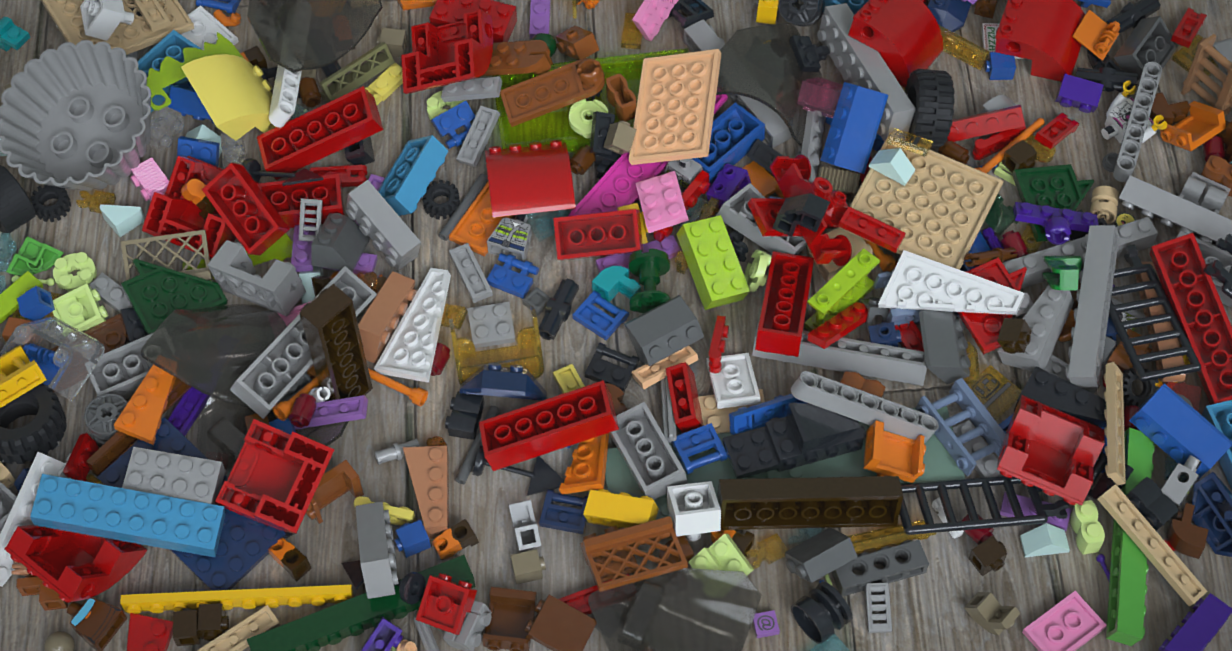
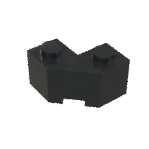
[772,193,830,237]

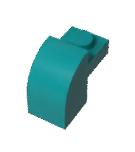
[0,17,31,52]
[592,266,641,302]

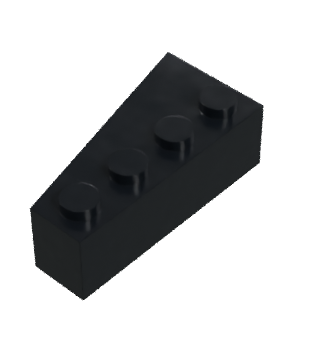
[1013,366,1107,428]

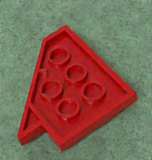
[958,257,1027,355]

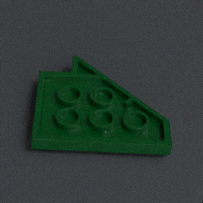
[1012,164,1094,242]
[121,259,228,335]

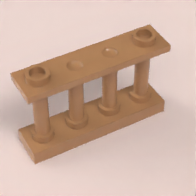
[1181,34,1232,116]

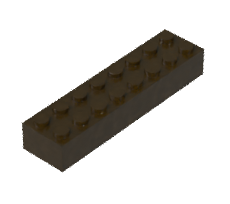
[299,284,373,401]
[717,476,903,530]

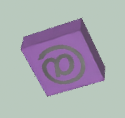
[752,610,780,638]

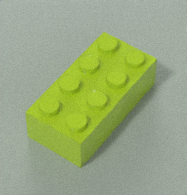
[676,215,750,310]

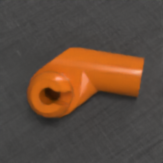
[213,9,241,27]

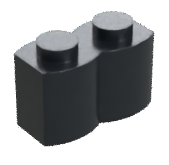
[445,391,485,440]
[1126,477,1179,531]

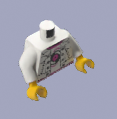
[1101,80,1167,144]

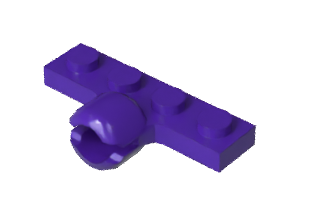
[1013,202,1099,245]

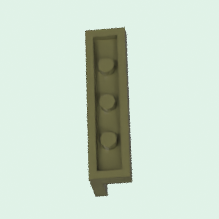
[319,42,395,103]

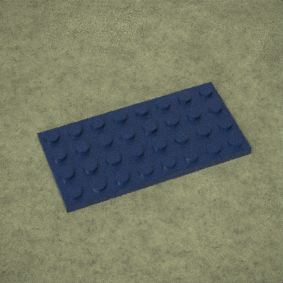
[97,417,287,591]

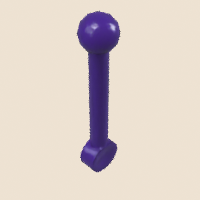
[1096,554,1110,583]

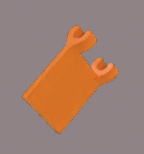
[742,161,784,198]

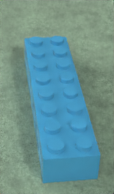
[30,474,225,557]

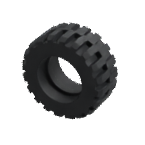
[905,69,955,148]
[0,383,67,464]

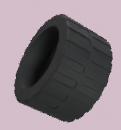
[0,165,36,235]

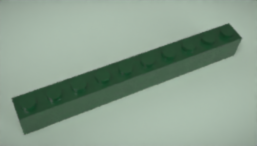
[247,555,476,651]

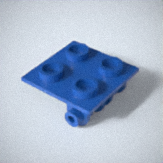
[23,343,71,389]

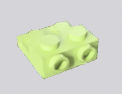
[52,283,109,339]
[689,534,754,599]

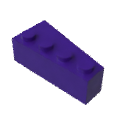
[1158,593,1232,651]

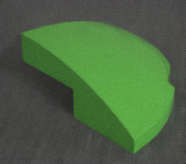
[6,236,64,276]

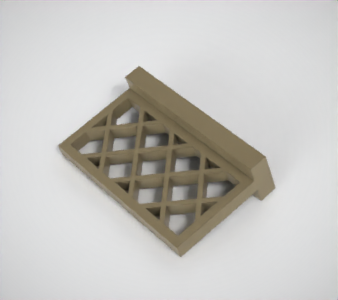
[121,230,214,281]

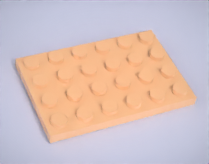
[628,49,722,165]

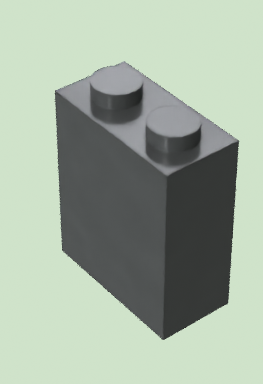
[785,528,858,583]

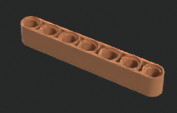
[1135,261,1186,382]

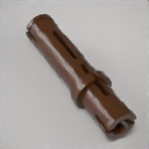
[964,247,1017,267]

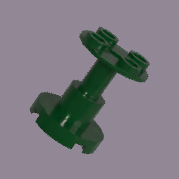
[629,249,671,314]

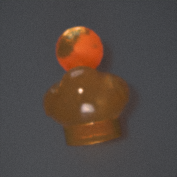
[357,271,387,294]

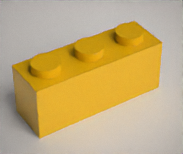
[583,489,659,528]

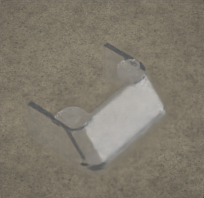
[0,316,105,402]

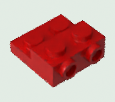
[415,573,477,635]

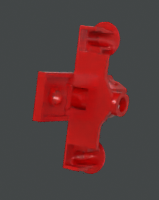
[747,155,852,266]

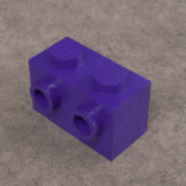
[1055,74,1104,113]
[706,163,751,209]
[360,616,403,651]

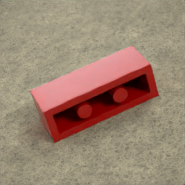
[666,362,704,433]

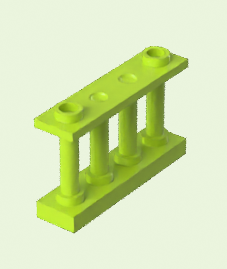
[804,248,880,332]

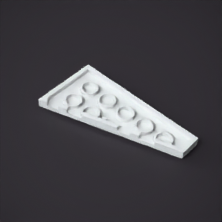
[878,250,1024,315]
[374,268,451,382]
[0,452,90,587]

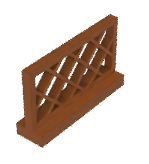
[583,516,688,592]

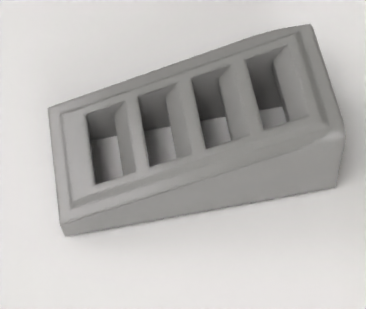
[299,199,323,241]
[864,583,892,633]

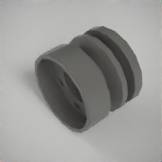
[84,394,128,448]

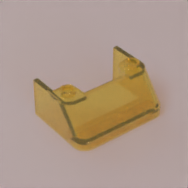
[449,306,544,385]

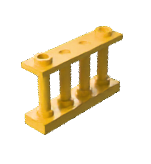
[0,345,46,408]

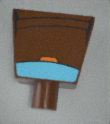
[67,598,127,651]

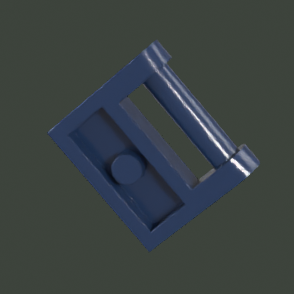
[539,489,588,534]

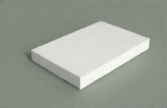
[181,6,239,50]
[706,353,761,409]

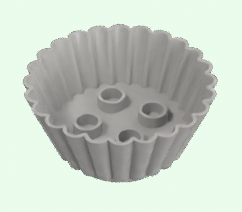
[0,40,151,191]

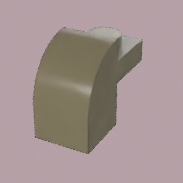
[964,592,1020,636]

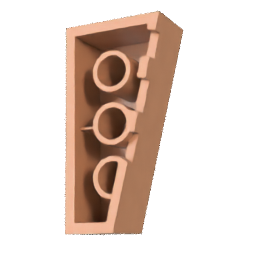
[358,271,417,364]
[403,446,449,539]

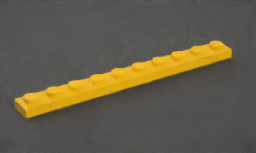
[120,585,354,614]

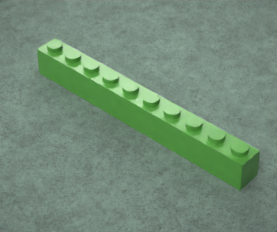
[1106,428,1155,646]

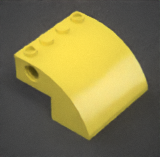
[181,54,289,141]

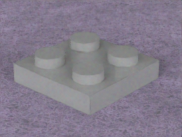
[467,302,516,348]

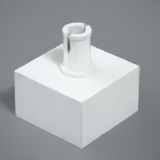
[80,0,134,41]
[667,481,721,541]

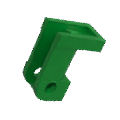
[1043,256,1082,291]

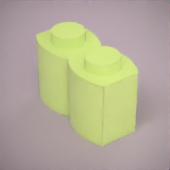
[1070,500,1105,555]

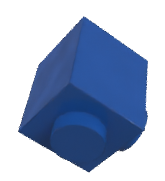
[985,52,1016,80]
[17,286,55,322]
[394,520,431,558]

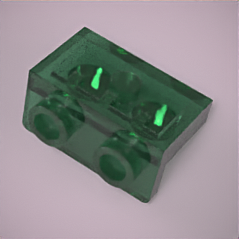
[985,194,1019,236]

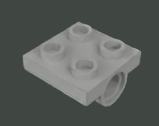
[1179,172,1231,214]

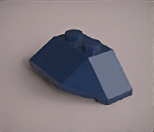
[928,0,971,38]
[459,363,547,401]
[1192,472,1232,557]

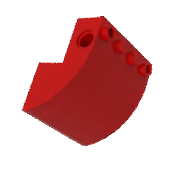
[848,0,944,87]
[995,0,1085,82]
[401,9,493,94]
[485,140,576,217]
[142,156,258,259]
[997,395,1105,506]
[215,419,335,534]
[4,525,147,603]

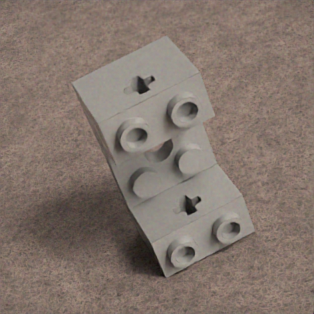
[207,240,306,316]

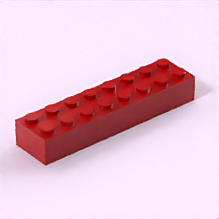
[1149,233,1232,405]

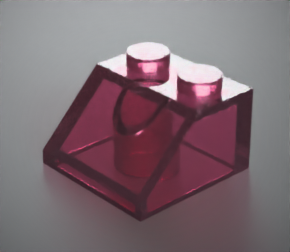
[797,77,843,118]

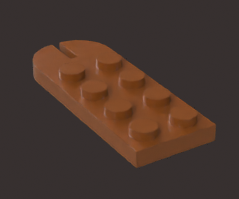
[482,40,553,76]
[500,58,605,127]

